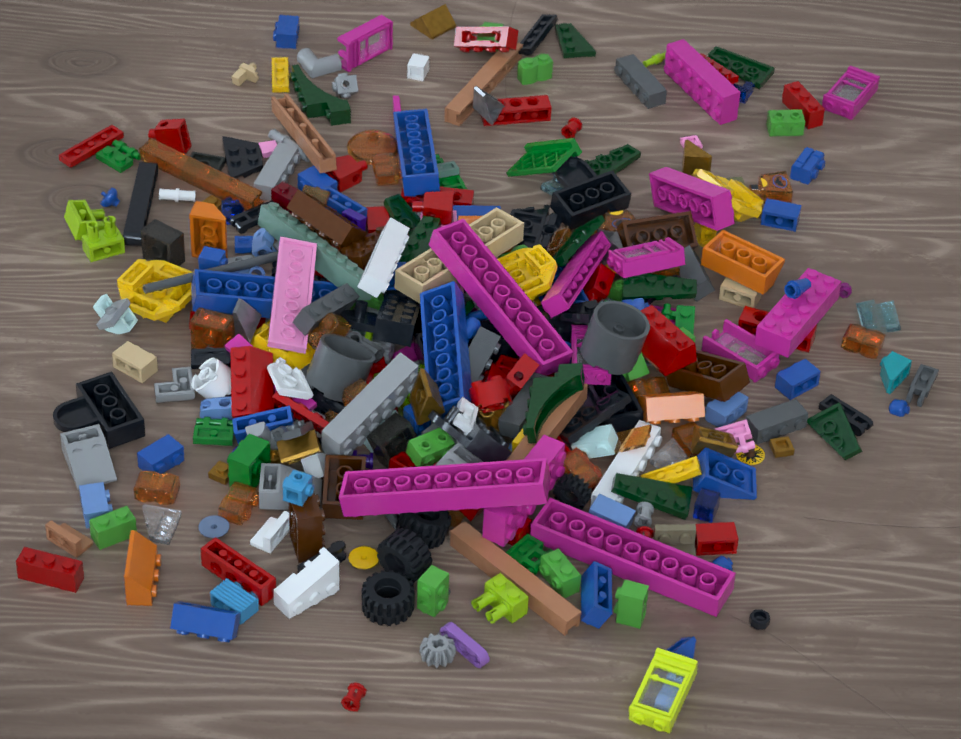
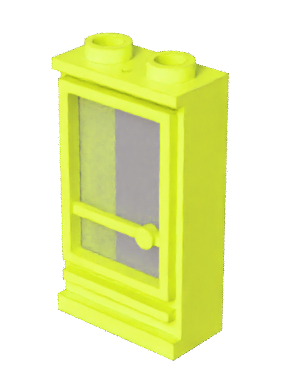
[629,648,698,733]

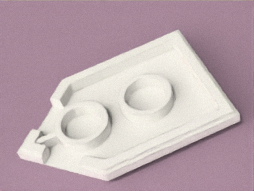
[267,357,313,400]

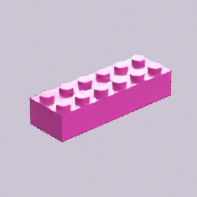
[664,39,740,125]
[649,167,735,231]
[754,268,842,358]
[482,435,566,547]

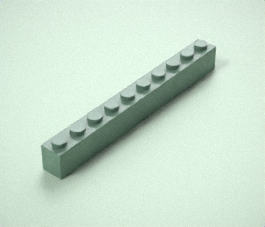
[258,202,372,300]

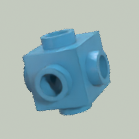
[283,469,315,506]

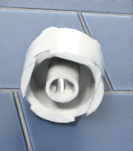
[191,358,231,399]

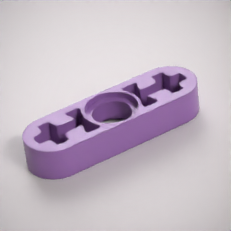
[440,622,490,668]

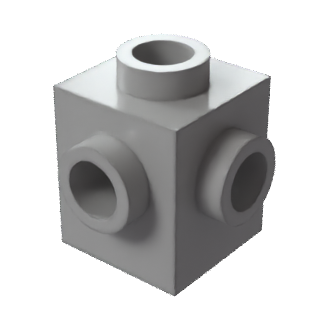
[332,73,358,98]

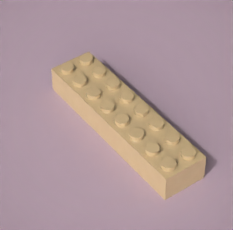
[395,208,524,303]

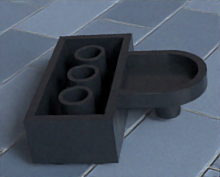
[550,157,632,231]
[340,294,421,347]
[53,371,145,449]
[573,374,644,434]
[428,405,512,462]

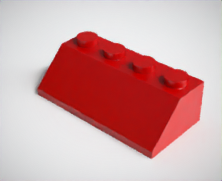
[640,305,697,376]
[230,346,275,418]

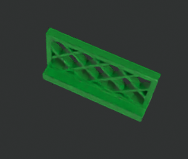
[506,138,582,177]

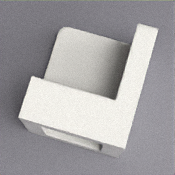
[407,54,429,81]
[301,452,327,478]

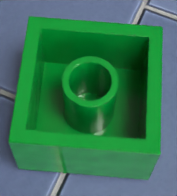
[227,434,271,495]

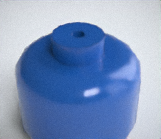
[889,399,910,417]
[711,556,733,571]

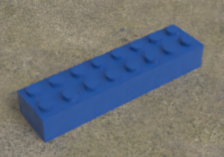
[393,109,440,197]
[191,269,342,325]
[420,281,472,417]

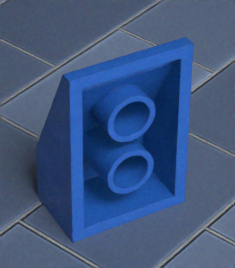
[693,447,757,500]

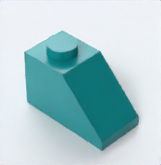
[880,351,912,394]

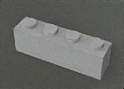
[254,142,301,201]

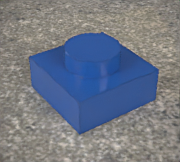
[235,236,253,254]

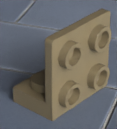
[653,524,696,556]

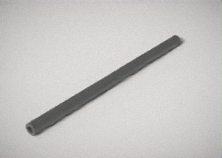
[143,251,278,294]

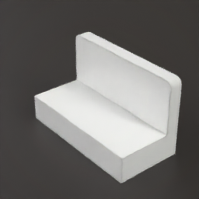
[453,397,478,443]
[250,511,289,554]

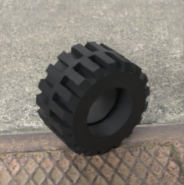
[395,510,451,549]
[377,528,433,583]
[362,570,415,626]

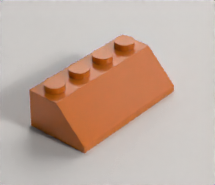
[701,230,785,295]

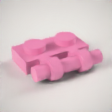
[715,419,756,454]

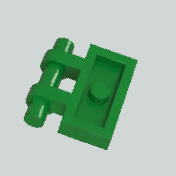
[96,139,142,173]
[661,303,695,335]
[193,417,234,446]
[506,533,553,575]

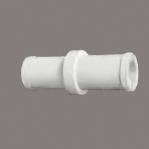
[159,188,196,202]

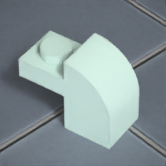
[93,294,138,334]

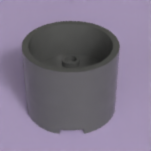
[580,301,650,375]
[305,334,375,403]

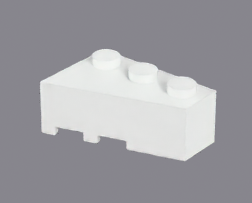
[274,547,339,619]

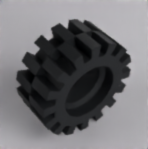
[553,473,592,510]

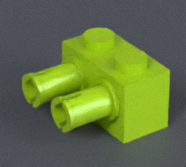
[64,200,109,240]
[82,216,125,262]
[471,573,529,624]

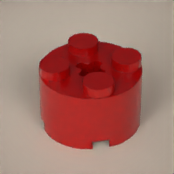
[468,375,513,414]

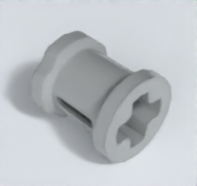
[634,502,654,528]

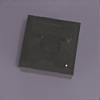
[141,219,185,266]
[366,412,417,469]

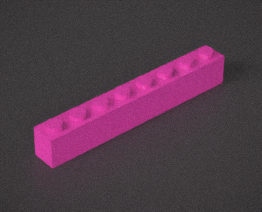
[541,230,611,318]

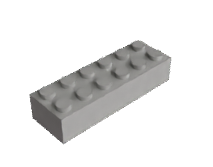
[322,352,419,456]

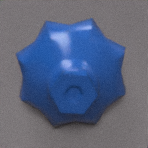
[100,188,120,207]

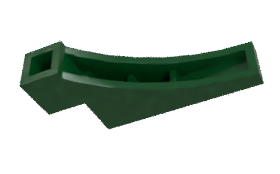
[289,64,351,126]
[523,363,585,444]

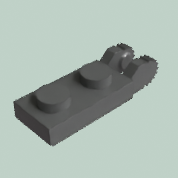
[906,364,939,407]

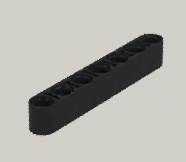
[123,162,158,246]

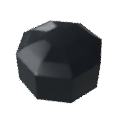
[749,609,770,630]

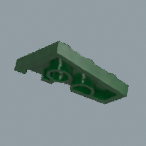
[807,402,863,460]

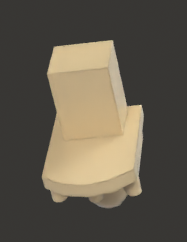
[231,63,258,86]

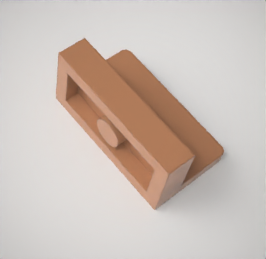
[45,520,93,558]

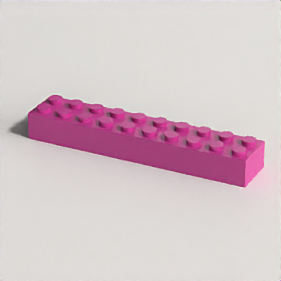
[429,218,573,376]
[339,458,551,517]
[531,498,736,617]

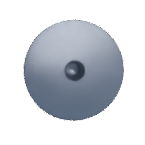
[198,515,229,538]

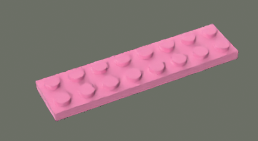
[267,236,317,354]

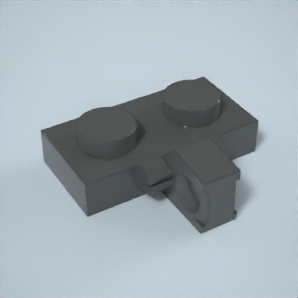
[272,420,314,442]

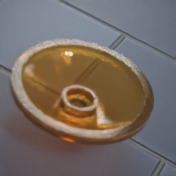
[347,129,398,165]

